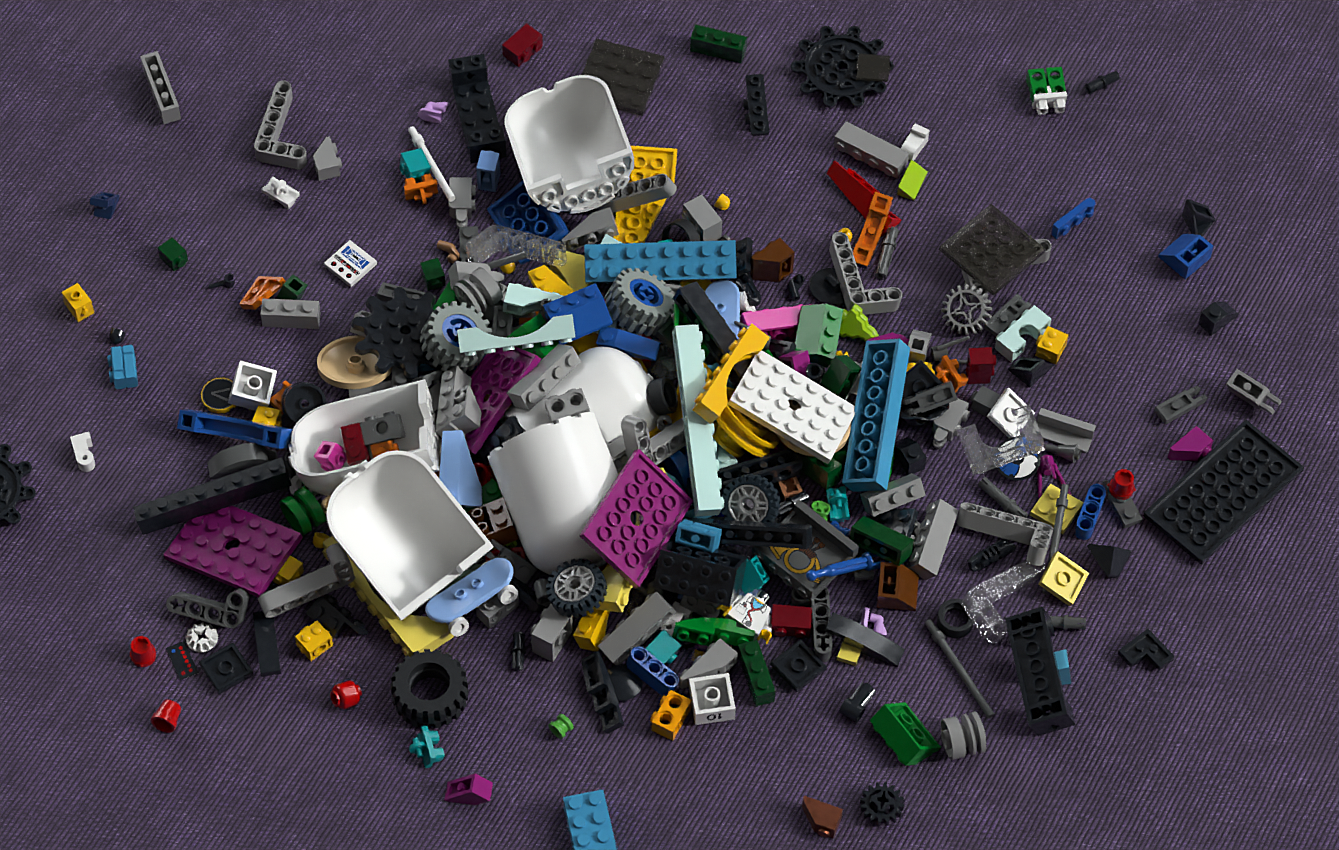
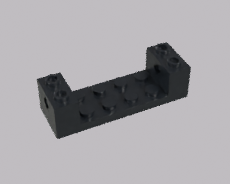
[448,53,506,164]
[1005,607,1076,736]

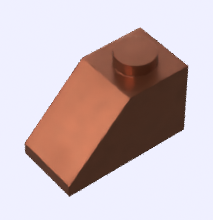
[802,796,843,839]

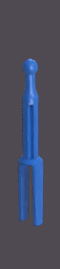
[806,552,909,581]

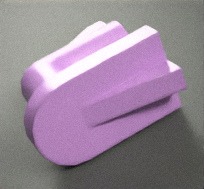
[418,102,447,124]
[859,607,887,637]

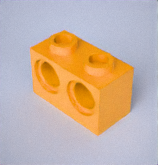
[650,690,692,741]

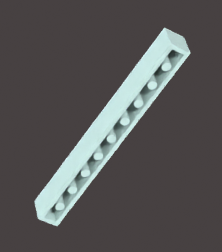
[672,325,724,516]

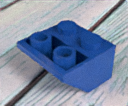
[1158,234,1214,280]

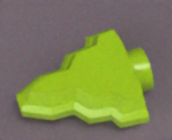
[839,304,879,342]

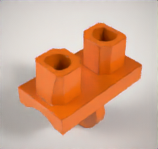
[404,174,438,204]
[936,355,968,393]

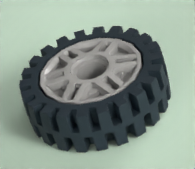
[721,474,780,523]
[546,559,607,618]

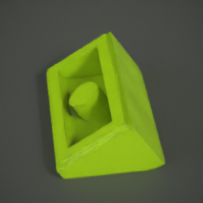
[897,160,928,201]

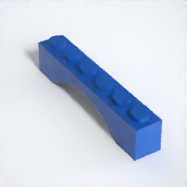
[177,410,292,449]

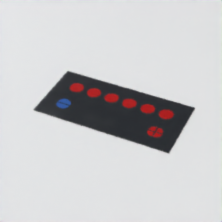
[166,641,198,680]

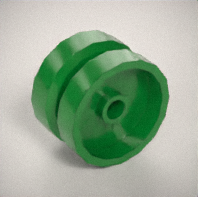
[279,486,326,537]

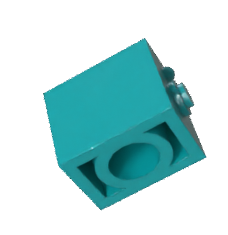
[399,148,431,182]
[741,555,770,594]
[646,630,681,665]

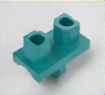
[826,486,850,522]
[409,726,445,768]

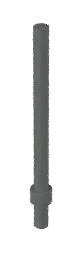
[1042,484,1069,595]
[925,619,994,718]

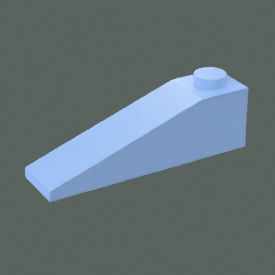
[439,430,482,508]

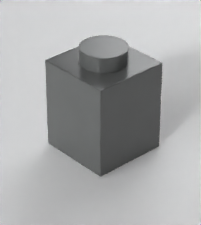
[971,386,1001,417]

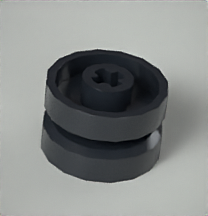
[281,381,327,423]

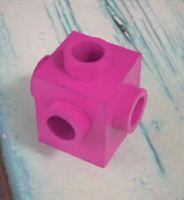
[314,441,347,472]

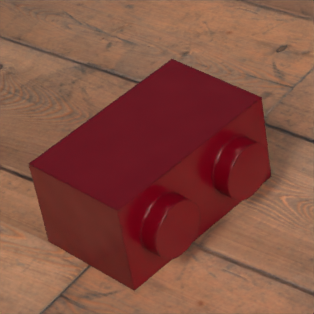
[502,23,543,67]
[966,347,996,384]
[341,423,371,466]
[771,604,812,639]

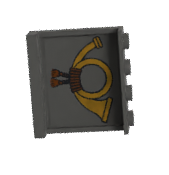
[752,500,859,601]

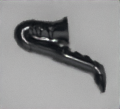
[734,272,762,306]
[793,363,826,405]

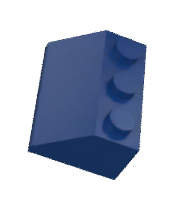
[543,283,613,345]

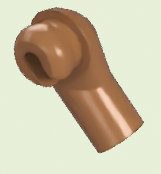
[437,240,460,263]

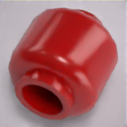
[330,680,362,709]

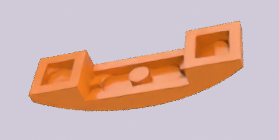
[853,192,893,267]

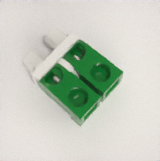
[1026,67,1067,115]

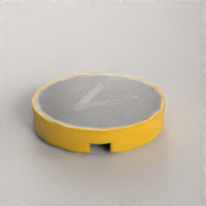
[201,378,236,414]

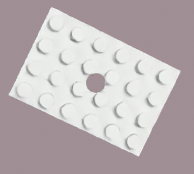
[728,350,855,464]

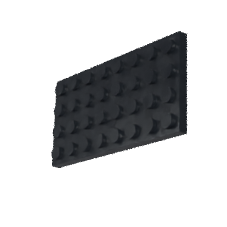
[1143,420,1304,565]

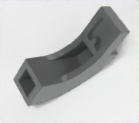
[207,443,278,479]

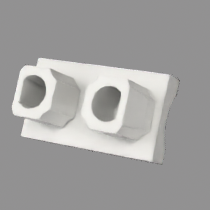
[262,177,300,209]

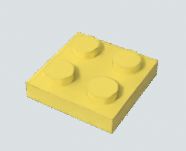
[1030,484,1084,534]
[1038,551,1089,606]

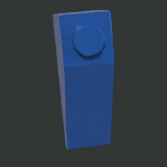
[596,327,660,361]

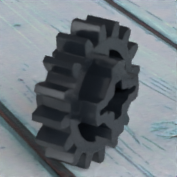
[860,782,904,826]

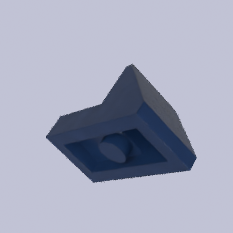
[90,192,120,219]

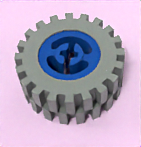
[604,268,674,336]
[420,301,492,372]

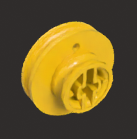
[712,387,780,458]

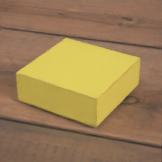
[837,643,861,666]

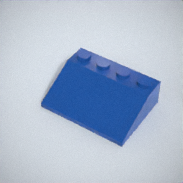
[487,181,570,265]

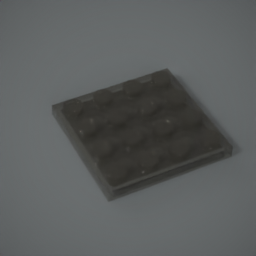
[582,38,665,116]
[939,204,1045,296]

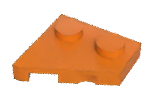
[239,276,286,310]

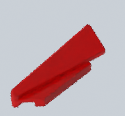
[827,161,901,236]

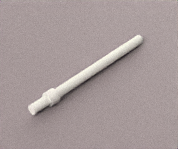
[408,126,455,202]

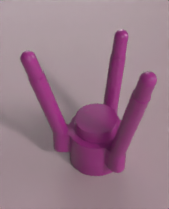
[1037,455,1072,498]

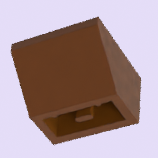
[750,238,795,282]
[467,497,519,545]
[877,562,919,611]

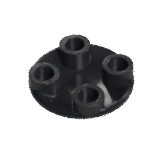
[607,664,642,703]

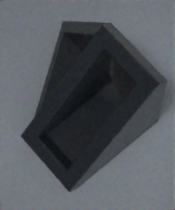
[1182,199,1216,237]
[1008,357,1054,387]
[1087,543,1131,578]

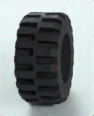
[391,649,468,729]

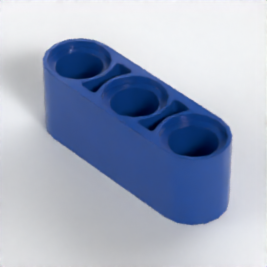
[1075,484,1106,540]
[626,646,679,696]

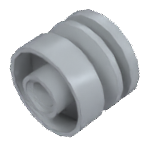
[453,267,503,314]
[941,711,986,760]

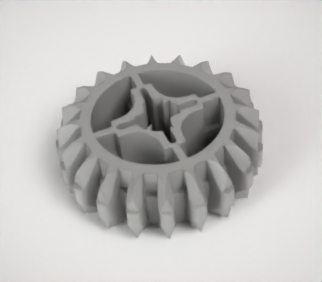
[941,284,993,335]

